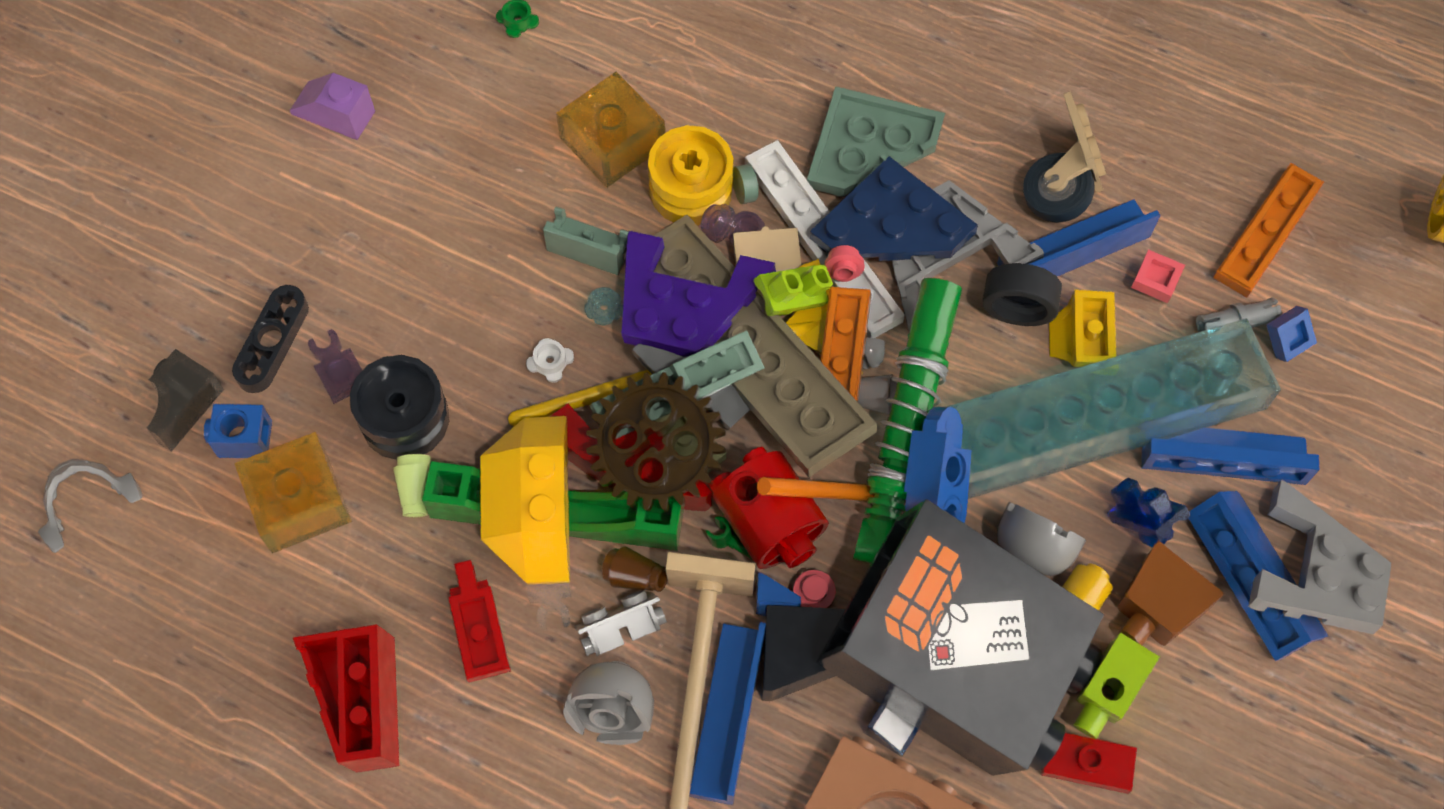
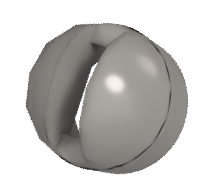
[863,338,885,369]

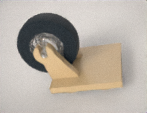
[1023,91,1106,223]

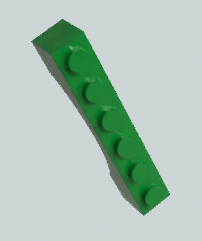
[422,461,684,551]

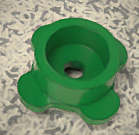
[496,0,539,38]

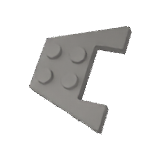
[891,180,1044,332]
[1248,480,1391,634]

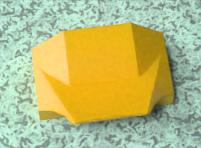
[1049,290,1117,371]

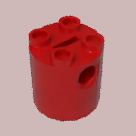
[709,446,829,569]

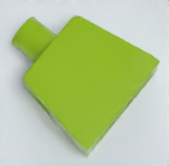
[1073,632,1160,739]

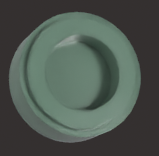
[733,164,759,204]

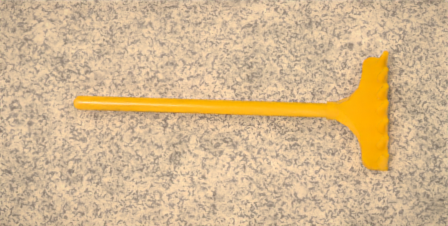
[508,259,863,427]

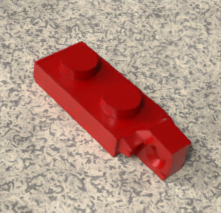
[448,560,511,683]

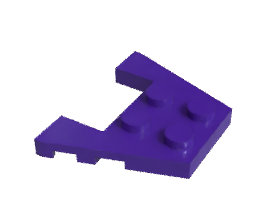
[621,231,776,358]

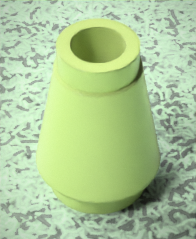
[393,454,431,517]

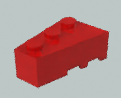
[292,624,399,773]

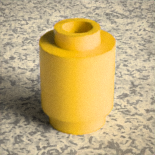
[1062,563,1113,611]

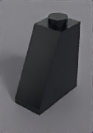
[762,605,845,701]

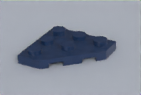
[810,156,978,261]

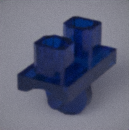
[1107,478,1191,547]

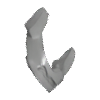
[38,459,143,553]

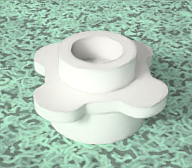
[526,338,574,383]

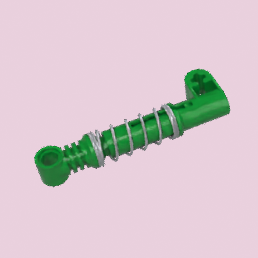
[853,278,962,563]

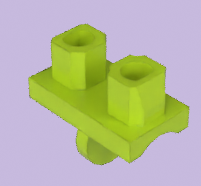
[753,264,833,316]

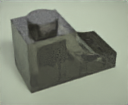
[147,349,224,452]

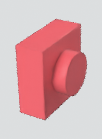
[1131,249,1185,303]

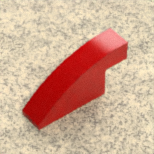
[550,403,712,511]

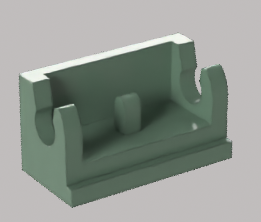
[543,206,629,275]

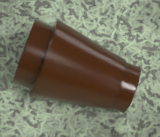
[602,546,668,592]

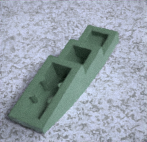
[590,330,765,439]

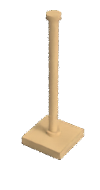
[666,552,756,809]

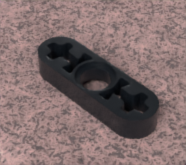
[232,285,309,393]

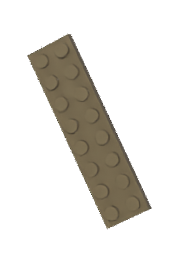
[623,215,877,478]

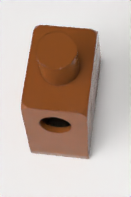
[1117,540,1224,646]

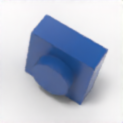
[1266,306,1317,362]

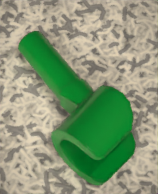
[706,516,753,561]

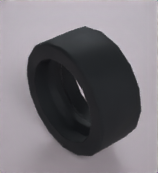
[982,263,1062,326]

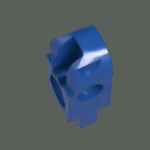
[904,406,972,524]

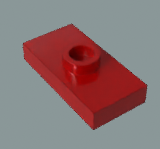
[1041,733,1137,794]

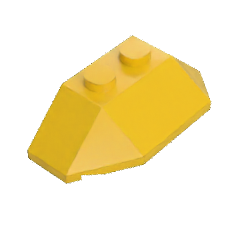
[480,416,570,585]

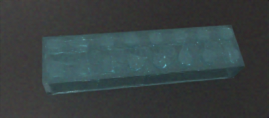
[947,318,1281,499]

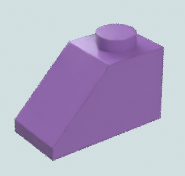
[290,73,375,140]

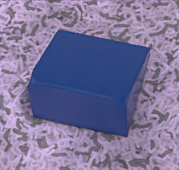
[756,572,801,616]

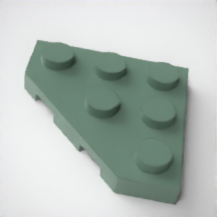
[807,86,945,197]

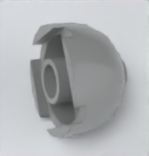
[997,502,1086,576]
[563,661,654,745]

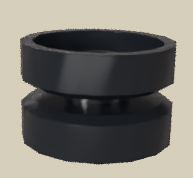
[350,355,450,460]

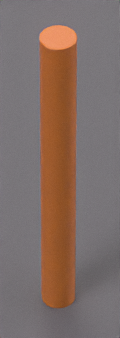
[757,477,874,501]

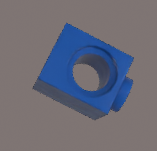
[204,404,272,459]

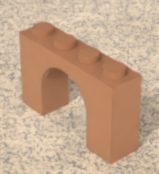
[804,736,991,809]

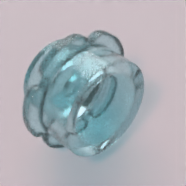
[585,287,623,326]

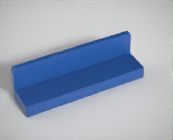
[997,199,1161,277]
[1141,422,1319,485]
[1186,491,1328,661]
[689,622,766,805]

